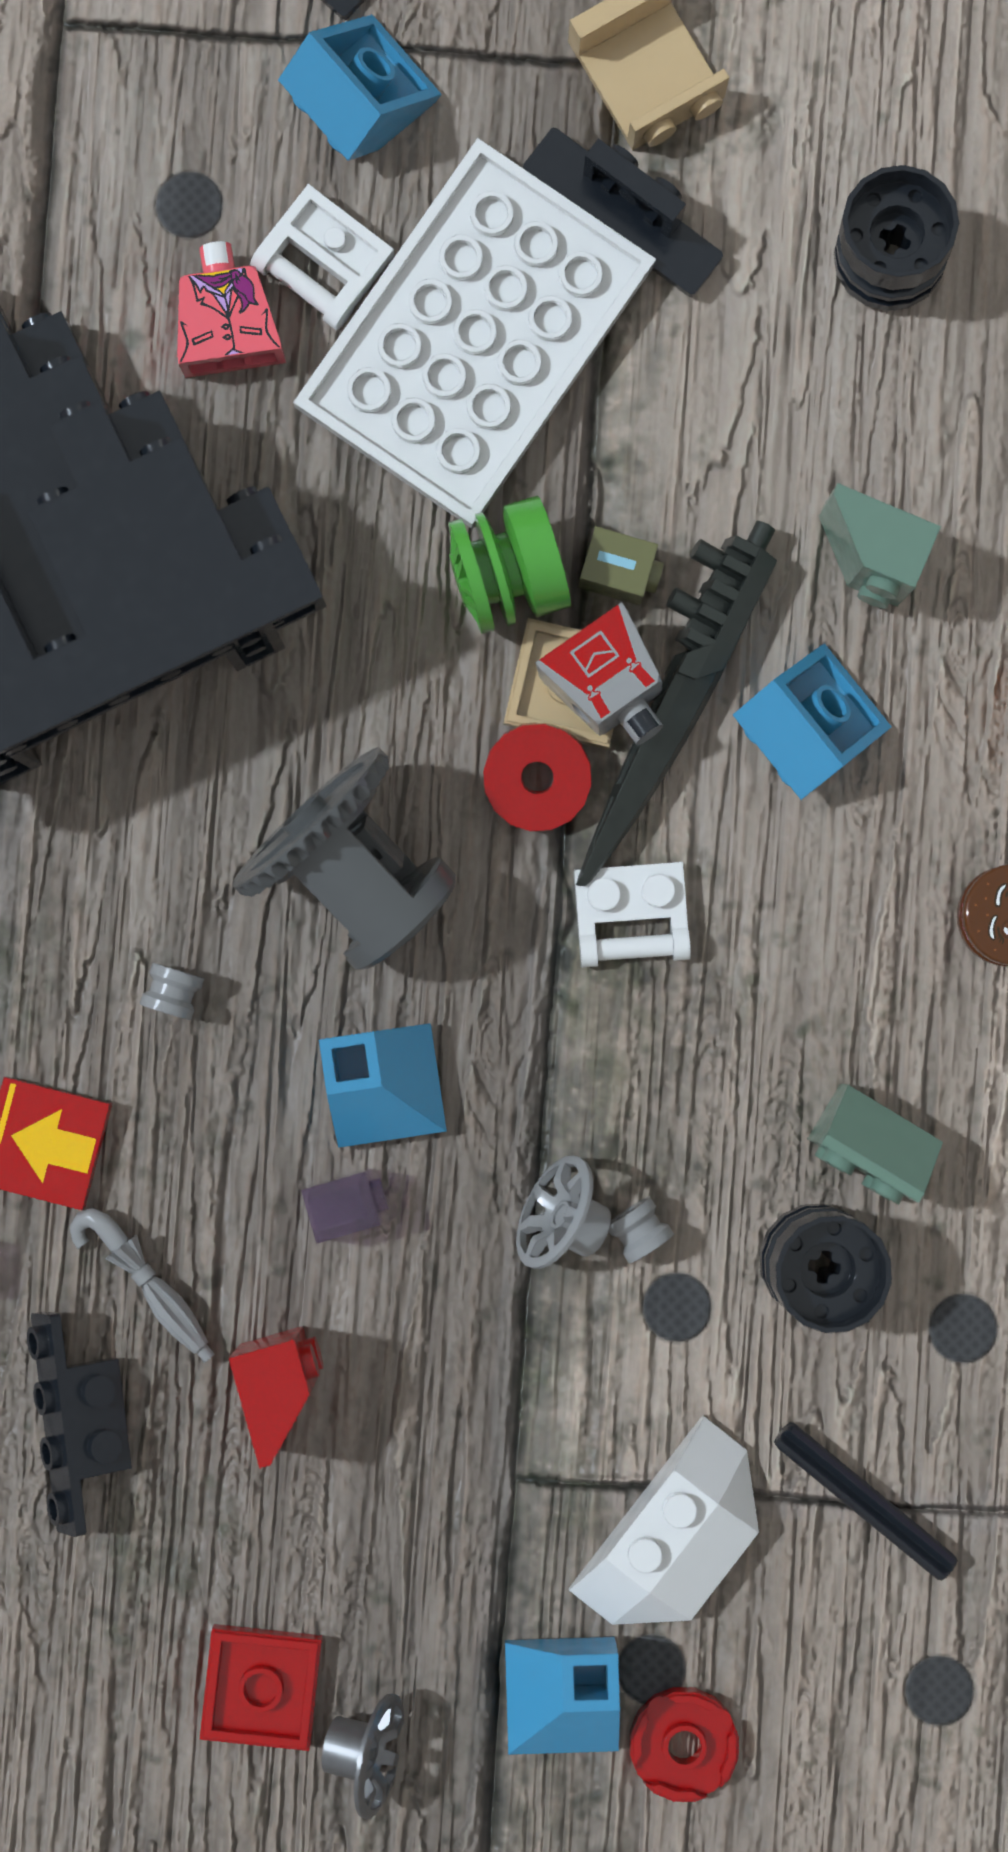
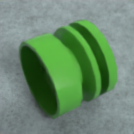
[448,495,571,634]

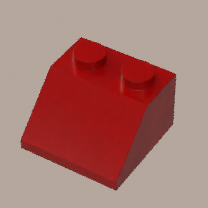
[228,1326,324,1469]

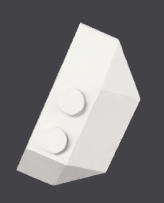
[569,1415,759,1625]

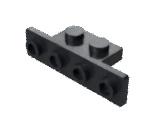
[523,128,723,297]
[27,1312,132,1537]

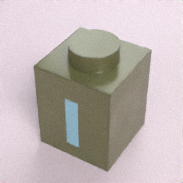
[578,526,664,606]

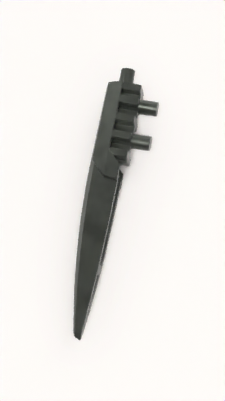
[576,521,777,886]

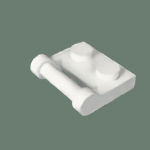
[250,184,395,331]
[574,862,691,968]

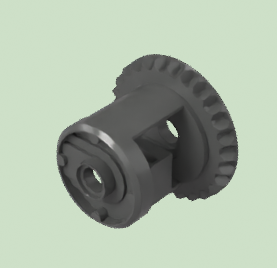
[232,747,456,969]

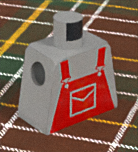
[535,602,663,745]

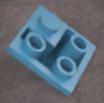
[319,1023,447,1148]
[505,1637,620,1755]

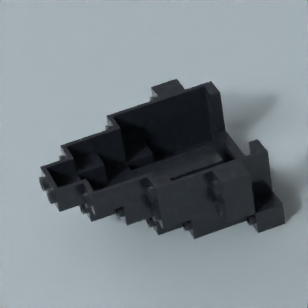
[0,305,327,785]

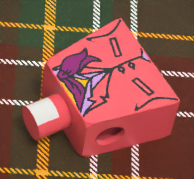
[177,241,286,378]

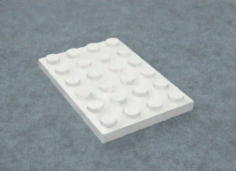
[293,138,656,529]

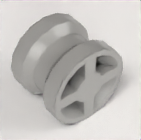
[140,962,205,1020]
[608,1196,674,1264]

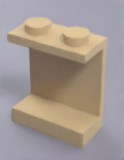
[568,0,729,151]

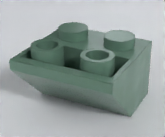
[807,1083,943,1205]

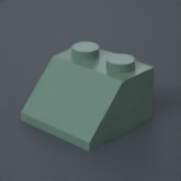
[819,483,941,609]

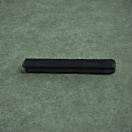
[774,1422,958,1581]

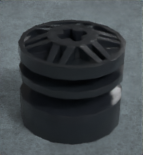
[833,165,959,311]
[759,1203,892,1333]

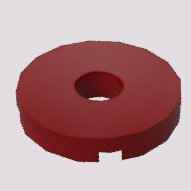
[483,722,592,832]
[629,1687,739,1802]

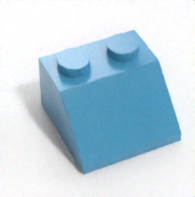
[278,14,442,161]
[733,643,892,800]

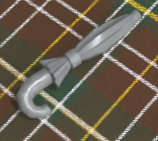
[70,1208,215,1363]

